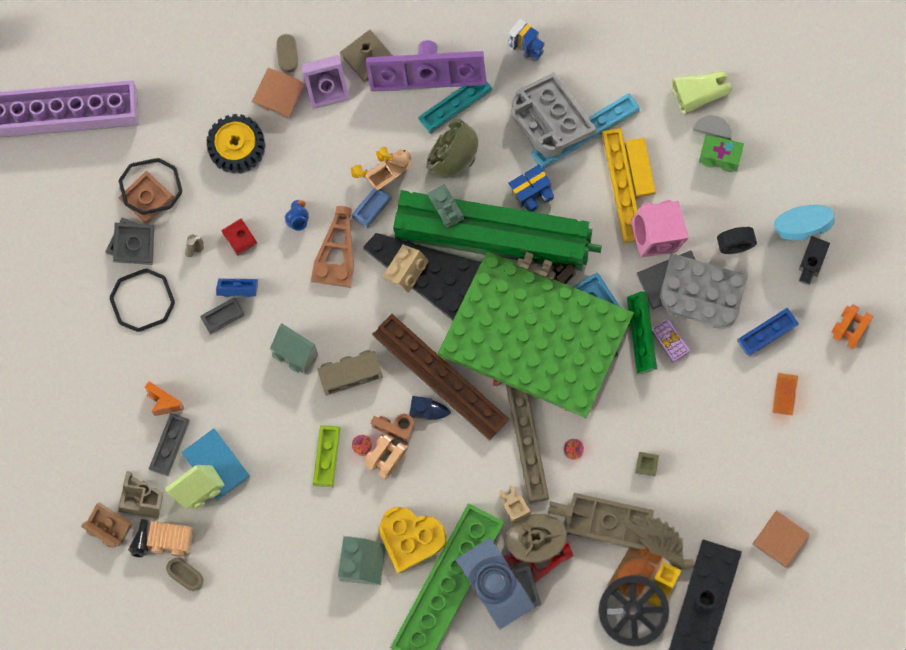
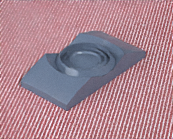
[455,538,535,630]

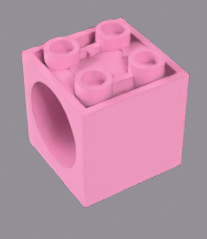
[630,200,689,258]

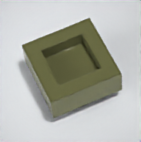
[635,452,659,476]

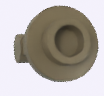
[185,234,204,257]

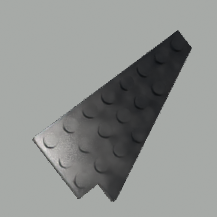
[363,233,481,321]

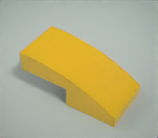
[646,561,681,607]

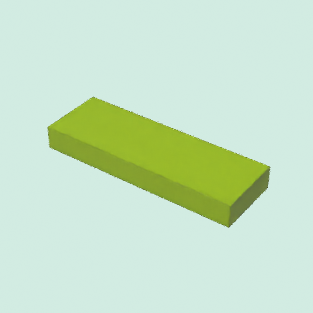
[313,425,341,488]

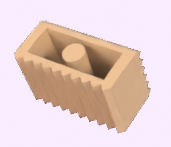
[147,521,194,557]

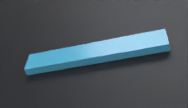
[531,93,640,169]

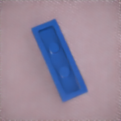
[737,307,799,357]

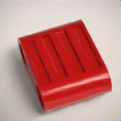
[221,218,258,256]

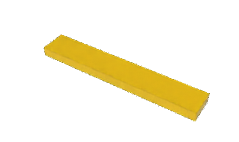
[602,128,638,243]

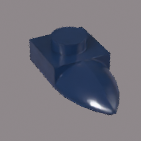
[409,396,451,420]

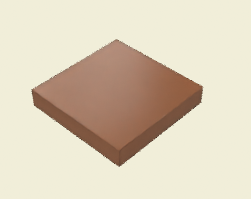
[118,171,174,224]
[752,510,810,568]

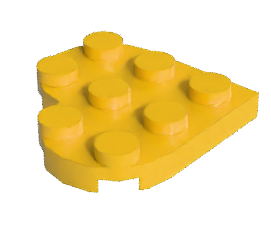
[379,507,447,574]

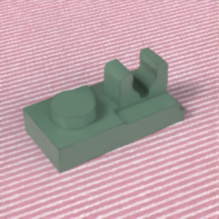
[427,184,464,228]

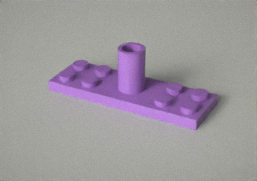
[366,40,487,91]

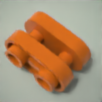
[831,304,873,350]

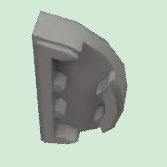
[693,115,732,140]

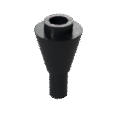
[128,519,148,558]

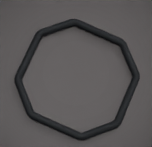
[118,158,182,215]
[110,269,175,332]

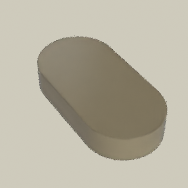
[277,34,298,72]
[166,558,204,591]

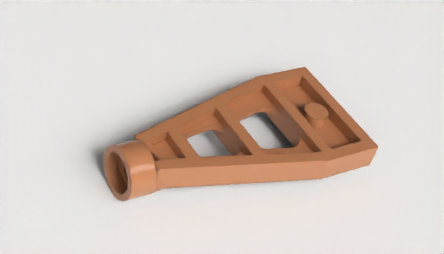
[311,206,354,288]

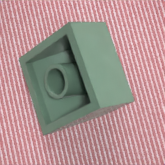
[270,323,318,374]
[338,536,385,585]

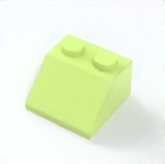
[165,465,225,510]

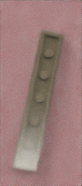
[506,385,549,503]

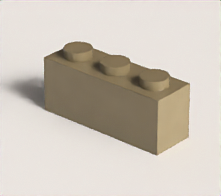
[317,350,383,396]

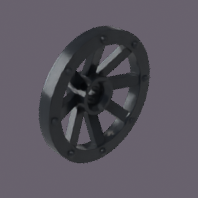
[599,575,670,647]

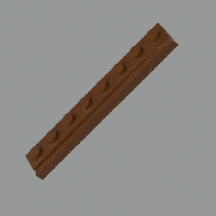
[372,314,510,441]

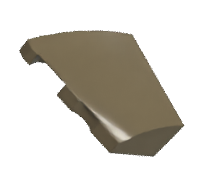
[118,471,163,519]

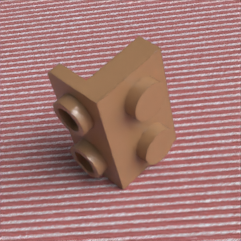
[81,502,133,548]

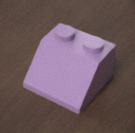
[301,55,350,108]

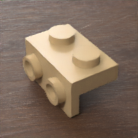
[382,245,429,293]

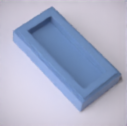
[352,188,392,228]

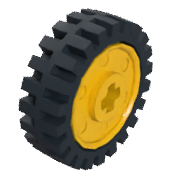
[206,114,265,174]

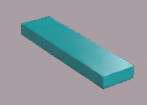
[418,82,492,134]

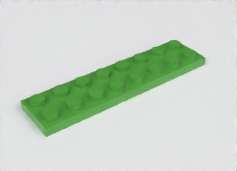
[390,503,504,650]

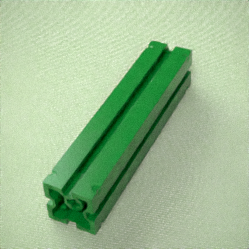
[393,190,602,271]

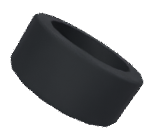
[717,226,757,254]

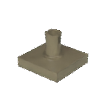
[340,30,393,82]

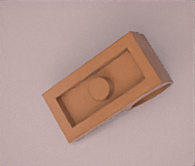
[370,413,414,444]

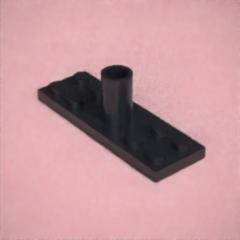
[669,539,742,650]

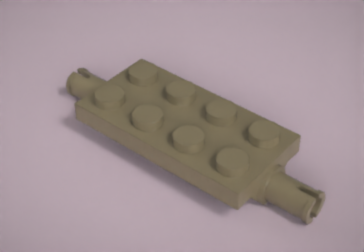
[548,493,671,551]

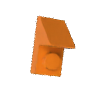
[144,381,184,416]

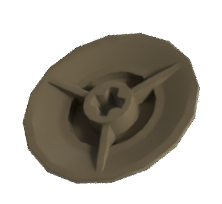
[506,514,567,563]

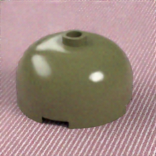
[427,119,478,178]

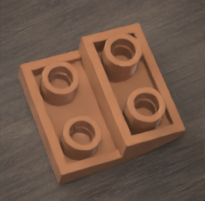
[251,68,305,118]

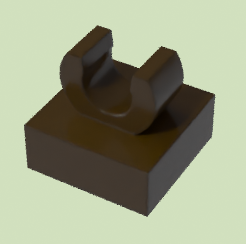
[553,262,576,284]

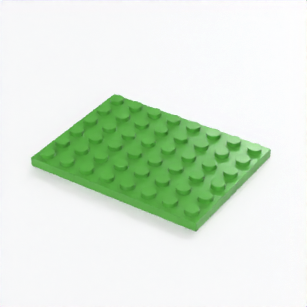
[438,251,634,419]

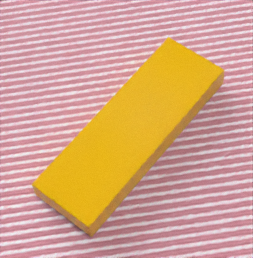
[625,137,656,198]

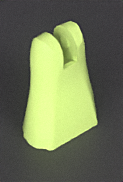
[672,72,732,114]

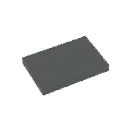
[636,250,696,309]

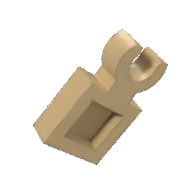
[500,485,531,523]

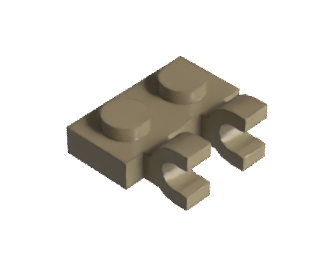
[516,252,556,280]

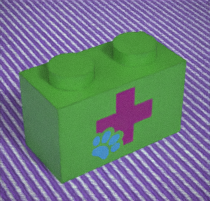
[699,135,744,172]

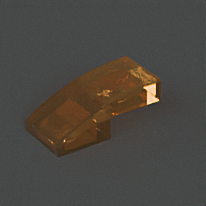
[772,373,798,416]

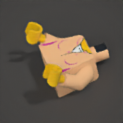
[351,147,412,190]

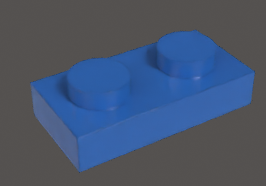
[216,278,258,297]

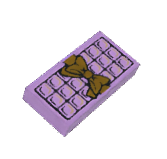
[652,318,690,363]

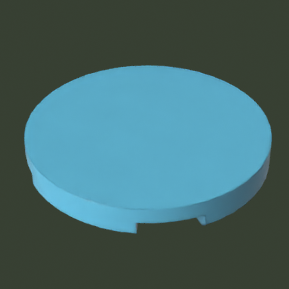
[774,205,835,240]

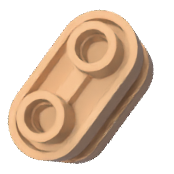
[364,433,408,480]

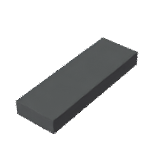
[148,413,190,476]

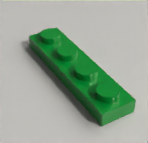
[627,291,657,374]

